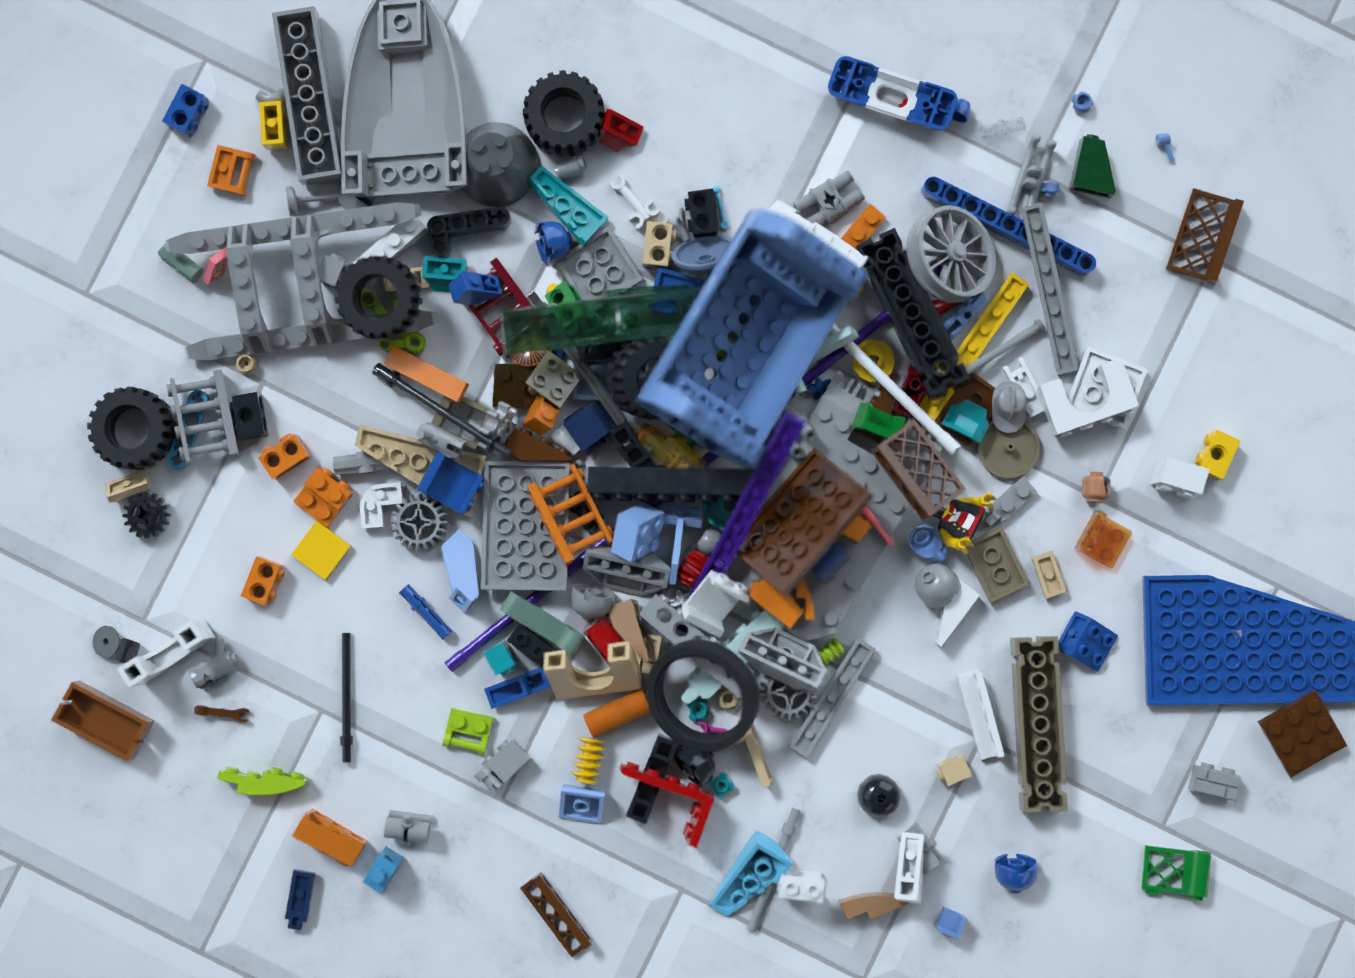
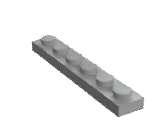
[789,637,876,758]

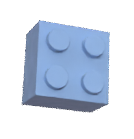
[611,502,664,563]

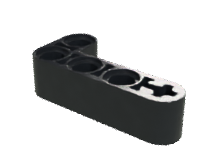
[427,207,512,258]

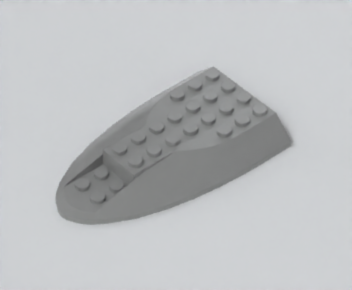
[341,0,468,198]

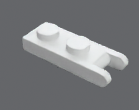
[1002,358,1044,418]

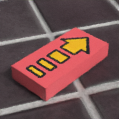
[203,248,228,285]

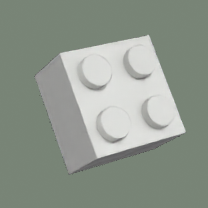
[1150,457,1210,499]

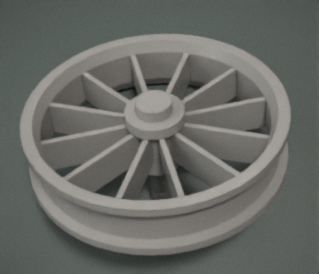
[907,206,996,303]

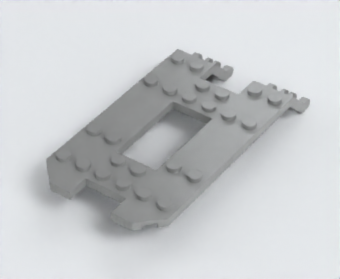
[725,370,950,641]

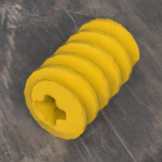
[571,737,605,784]

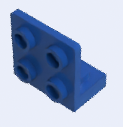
[1058,611,1118,672]

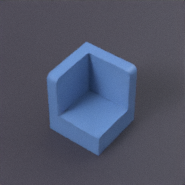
[935,906,967,939]

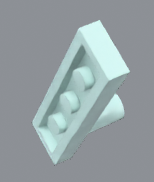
[794,326,859,397]

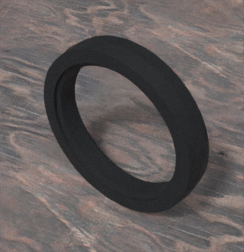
[646,639,759,752]

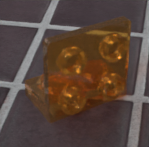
[1074,510,1132,568]

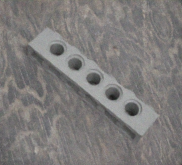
[639,594,756,698]

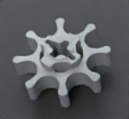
[478,401,518,455]

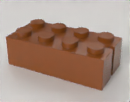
[51,680,155,761]

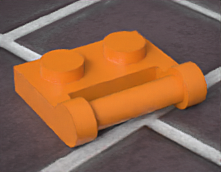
[207,145,256,196]

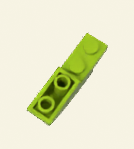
[217,766,309,795]

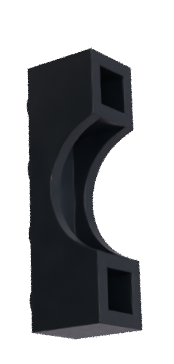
[626,733,678,824]

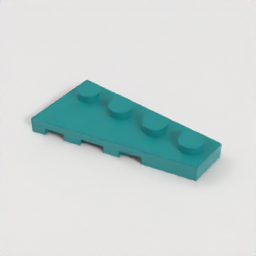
[528,166,609,246]

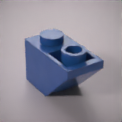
[448,271,502,305]

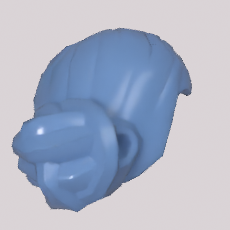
[908,524,947,564]

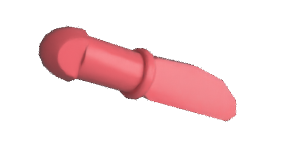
[861,505,895,547]

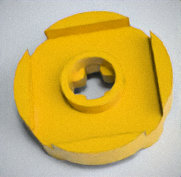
[851,340,895,383]

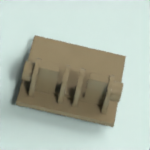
[525,350,582,408]

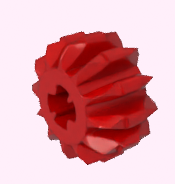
[676,550,708,588]

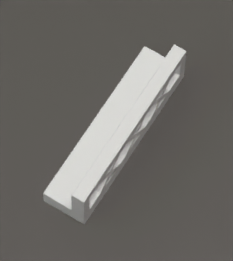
[957,671,1005,760]

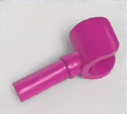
[697,721,726,733]

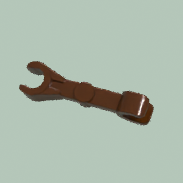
[194,705,250,722]

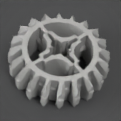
[390,493,449,551]
[759,674,818,721]

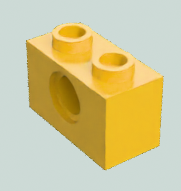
[259,101,288,150]
[1194,430,1241,480]

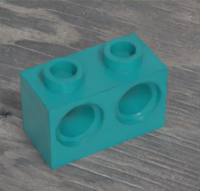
[483,641,518,677]

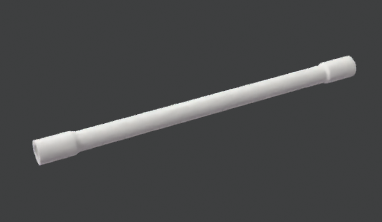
[828,323,961,455]

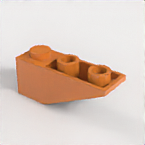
[522,394,562,436]

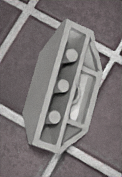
[582,544,671,596]
[738,627,827,690]

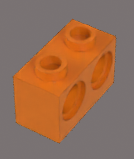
[258,433,312,480]
[241,556,285,606]

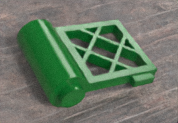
[1141,845,1211,901]

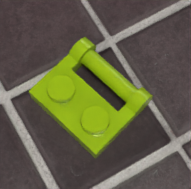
[442,708,494,755]

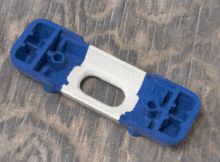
[828,56,958,131]

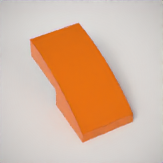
[796,578,814,620]

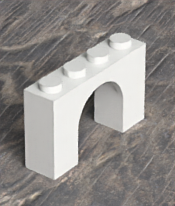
[1036,357,1139,438]
[117,619,215,688]

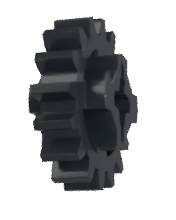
[122,492,171,539]

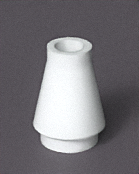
[550,424,580,455]

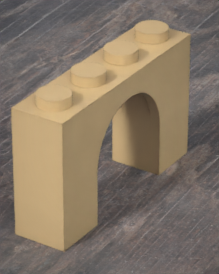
[544,641,641,700]

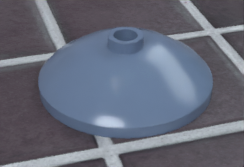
[672,234,732,273]

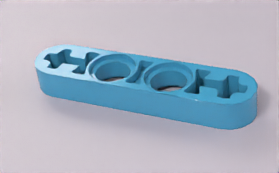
[167,390,210,470]

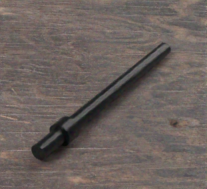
[340,633,353,763]

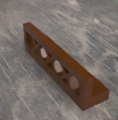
[520,872,592,958]

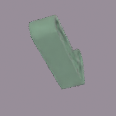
[499,591,585,656]

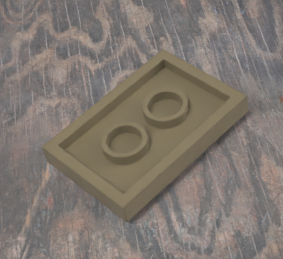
[967,527,1029,603]

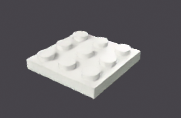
[1067,346,1148,430]

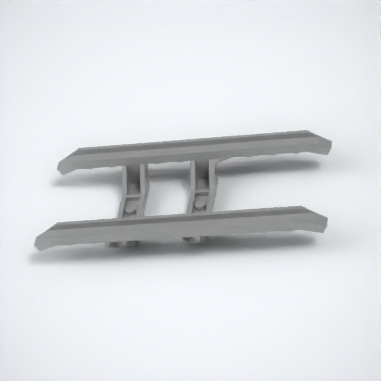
[166,202,438,360]

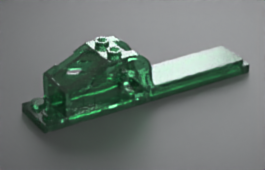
[500,284,704,355]

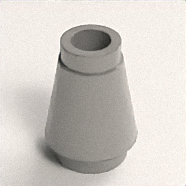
[555,155,588,179]

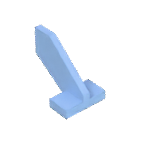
[660,503,703,584]
[441,529,479,613]

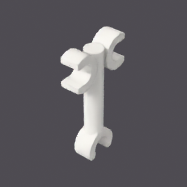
[610,174,660,230]

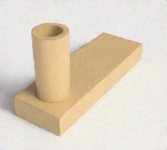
[723,725,773,788]

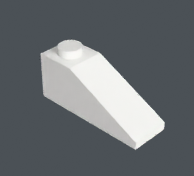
[935,579,980,647]
[895,832,924,904]

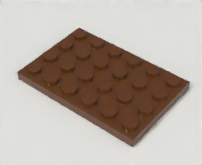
[737,448,874,597]

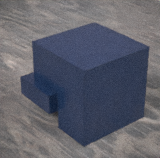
[563,401,618,455]
[810,539,850,584]

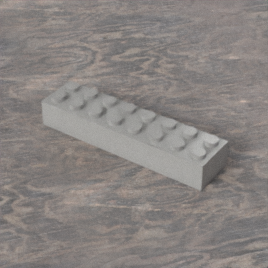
[272,6,341,186]

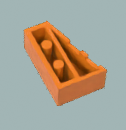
[292,808,368,867]

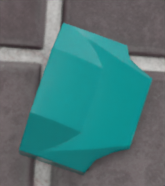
[422,256,467,292]
[941,399,989,444]

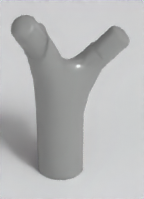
[667,208,691,242]

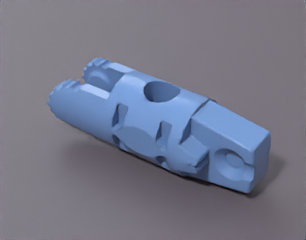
[943,293,987,340]

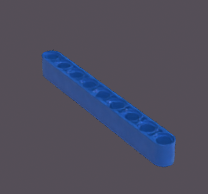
[921,176,1096,275]

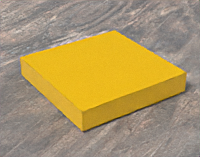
[291,520,351,580]

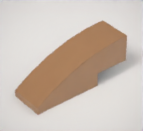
[839,892,910,920]

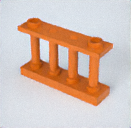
[527,464,614,566]

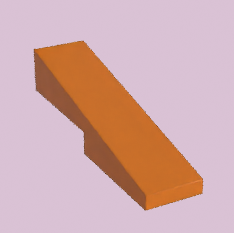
[384,345,469,403]

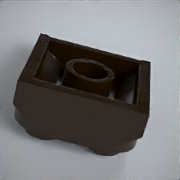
[492,364,536,409]

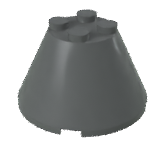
[461,122,538,207]

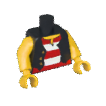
[932,493,996,555]

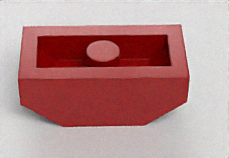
[599,109,644,152]

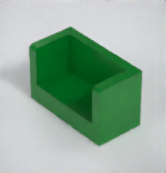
[852,403,906,443]

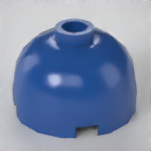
[535,221,573,265]
[995,854,1038,893]

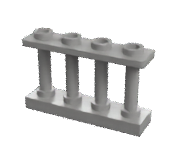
[166,369,238,464]

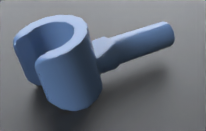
[1156,133,1175,162]

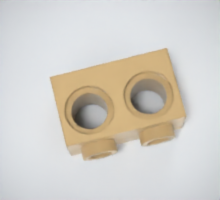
[642,221,676,269]

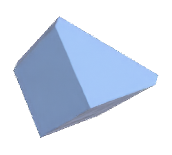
[559,784,606,823]

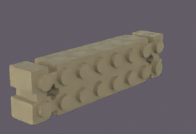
[1010,636,1068,813]

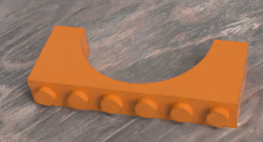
[748,515,872,628]

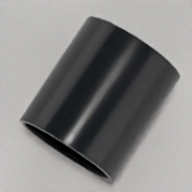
[115,638,141,663]

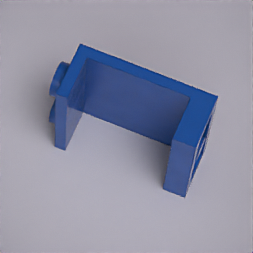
[416,452,485,514]

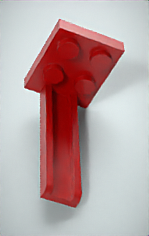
[620,761,714,848]

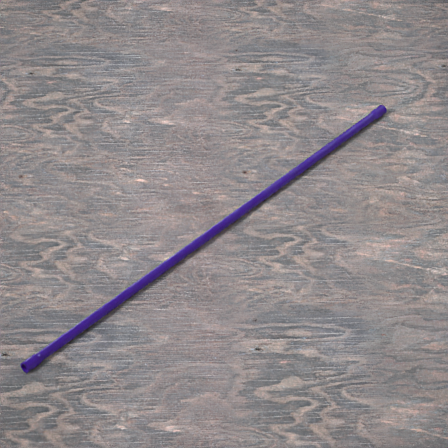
[444,265,943,672]

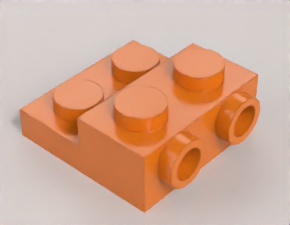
[293,467,354,528]

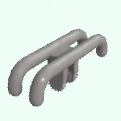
[1007,135,1057,215]

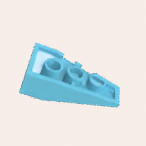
[709,830,793,916]

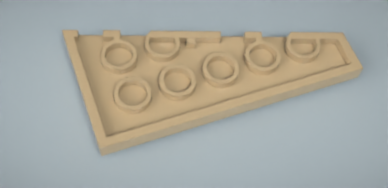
[354,425,486,518]

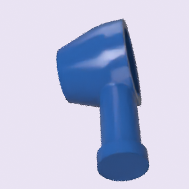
[952,99,970,123]

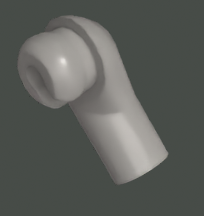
[256,89,286,104]

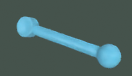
[713,186,729,230]

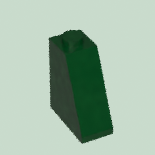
[1069,134,1116,199]

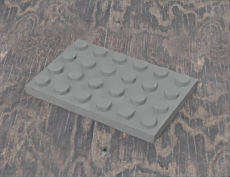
[481,461,571,591]

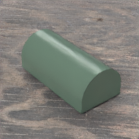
[158,244,203,283]

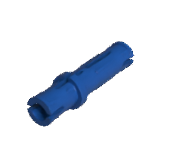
[399,584,453,640]

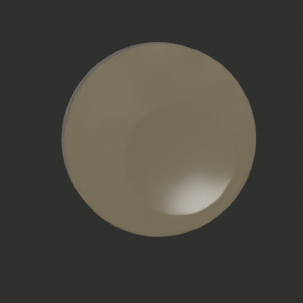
[977,421,1040,479]

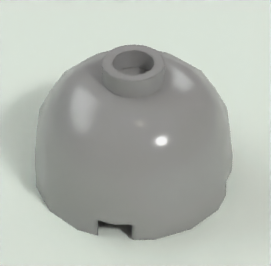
[915,563,960,608]
[571,583,615,621]

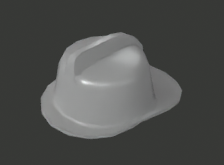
[992,381,1027,433]

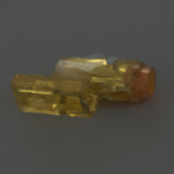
[634,422,707,468]

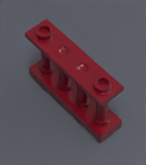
[462,257,548,358]

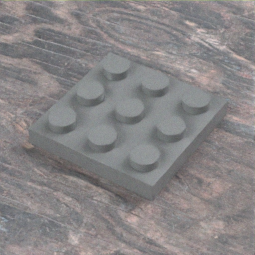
[556,226,643,312]

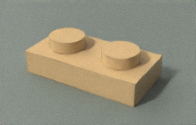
[105,469,151,503]
[1031,551,1067,599]

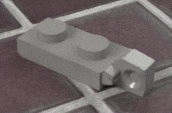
[983,476,1037,526]

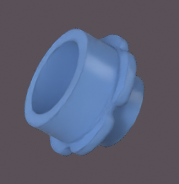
[1072,92,1093,113]
[1040,182,1061,196]

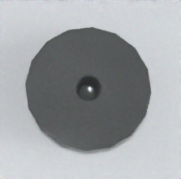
[92,625,120,658]

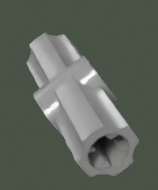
[333,451,391,475]

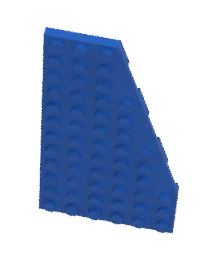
[1142,575,1355,705]

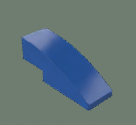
[484,666,551,709]

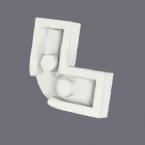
[360,482,404,529]

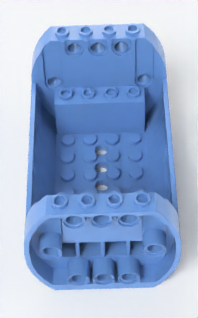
[636,209,868,469]

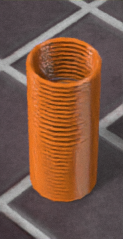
[583,688,651,739]

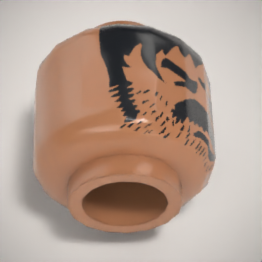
[1082,472,1111,503]

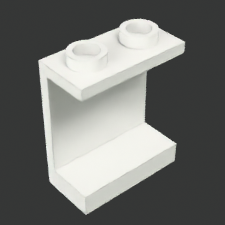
[681,570,750,638]
[776,869,825,903]

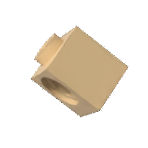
[936,754,972,786]

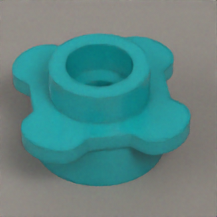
[687,698,710,721]
[709,772,734,798]

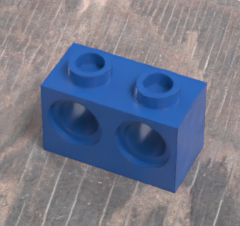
[162,83,209,137]

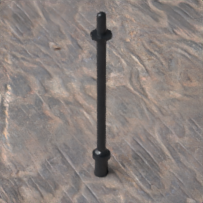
[372,363,512,457]

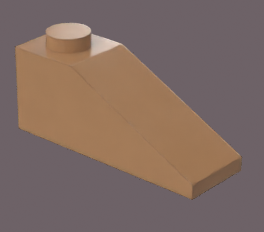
[607,599,655,663]

